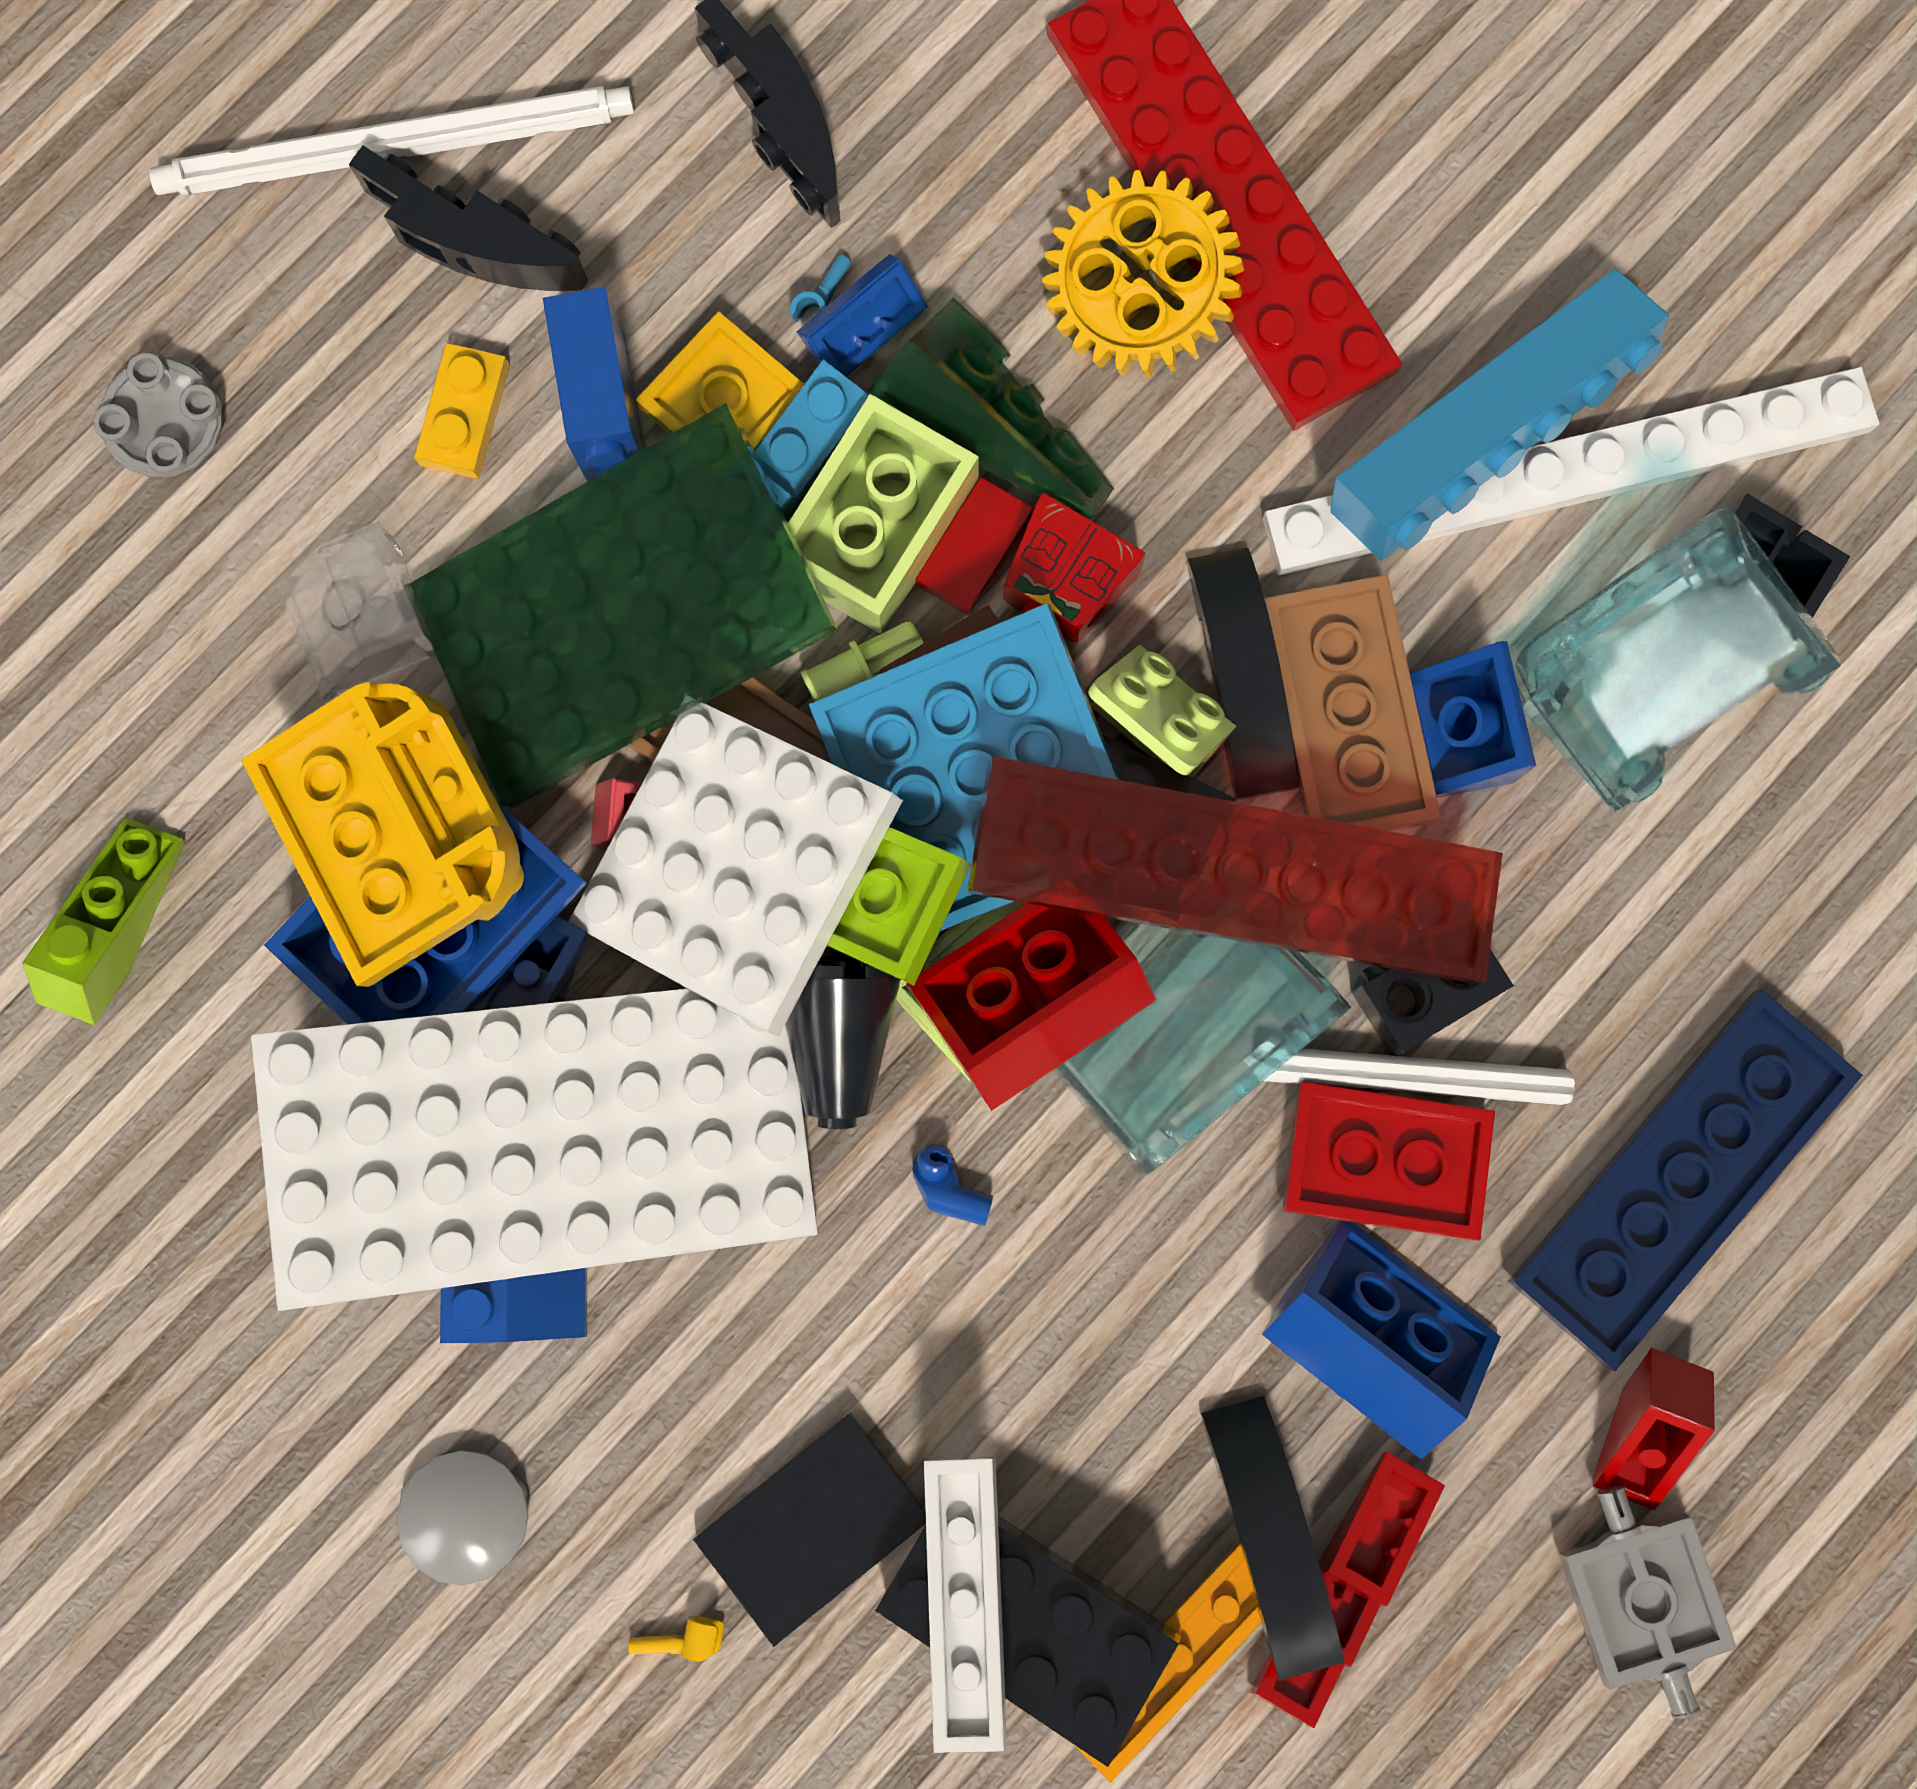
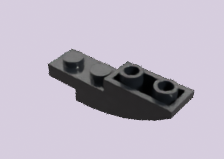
[694,0,841,228]
[349,145,588,291]

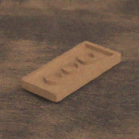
[1264,574,1441,846]

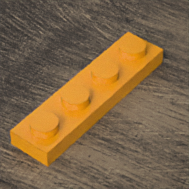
[1073,1541,1261,1783]

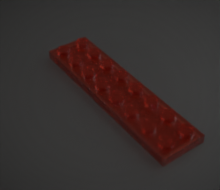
[967,756,1503,983]

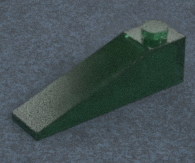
[867,297,1114,520]

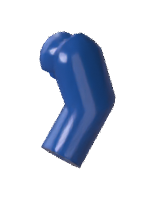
[912,1144,993,1226]

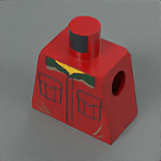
[1003,493,1146,643]

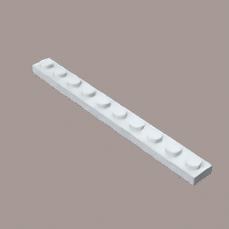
[1262,367,1880,577]

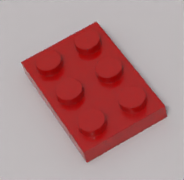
[1282,1082,1495,1241]

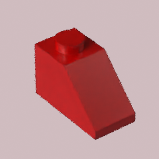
[1593,1348,1715,1510]

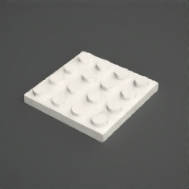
[568,696,903,1037]

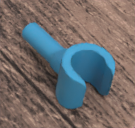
[790,255,851,323]

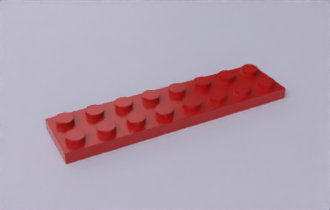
[1047,0,1402,431]

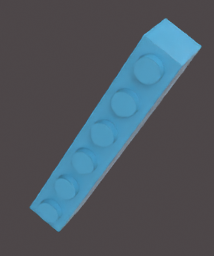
[1330,268,1669,561]

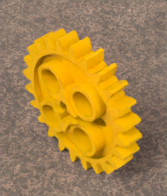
[1042,170,1244,377]

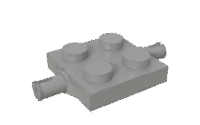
[1559,1485,1737,1719]

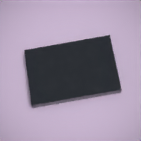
[693,1412,926,1647]

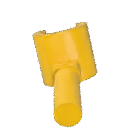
[628,1616,724,1662]

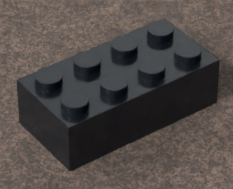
[875,1516,1182,1767]

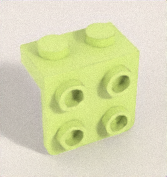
[1088,644,1236,778]

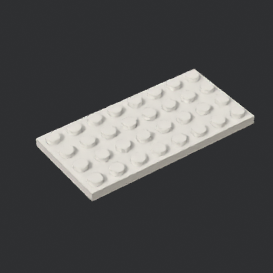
[251,989,818,1311]

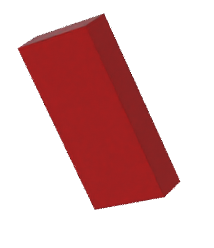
[915,477,1033,616]

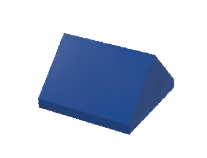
[1410,641,1536,798]

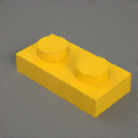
[414,343,510,479]

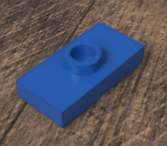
[796,254,928,377]

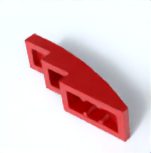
[1250,1451,1445,1728]

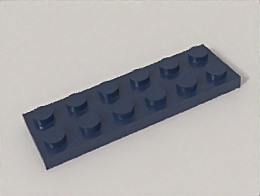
[1508,989,1863,1371]

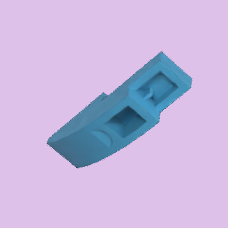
[667,359,869,596]

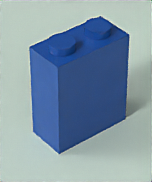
[543,287,649,488]

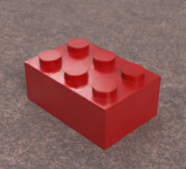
[906,878,1156,1111]

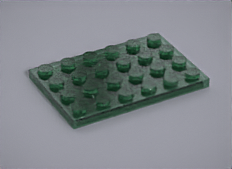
[406,403,838,808]

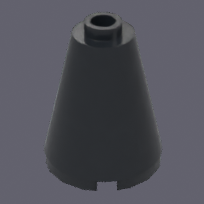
[785,952,901,1129]

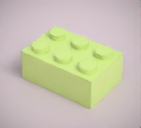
[770,394,979,634]

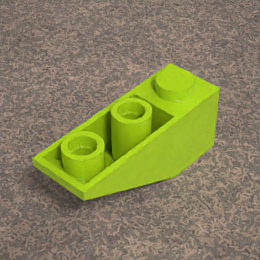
[22,817,184,1026]

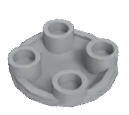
[93,353,222,477]
[396,1450,529,1586]

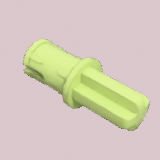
[800,622,923,702]

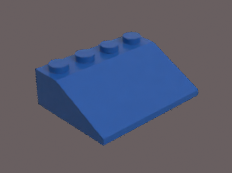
[264,800,587,1025]

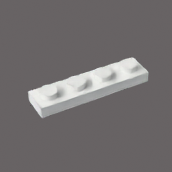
[924,1458,1007,1753]

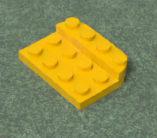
[241,682,524,987]

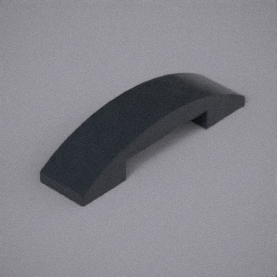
[1187,548,1298,800]
[1200,1396,1345,1681]

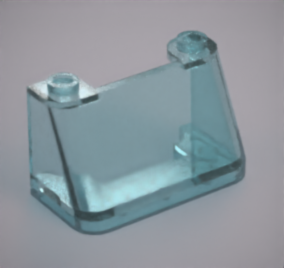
[1516,508,1841,813]
[1054,892,1351,1176]

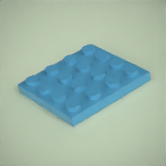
[809,603,1147,931]

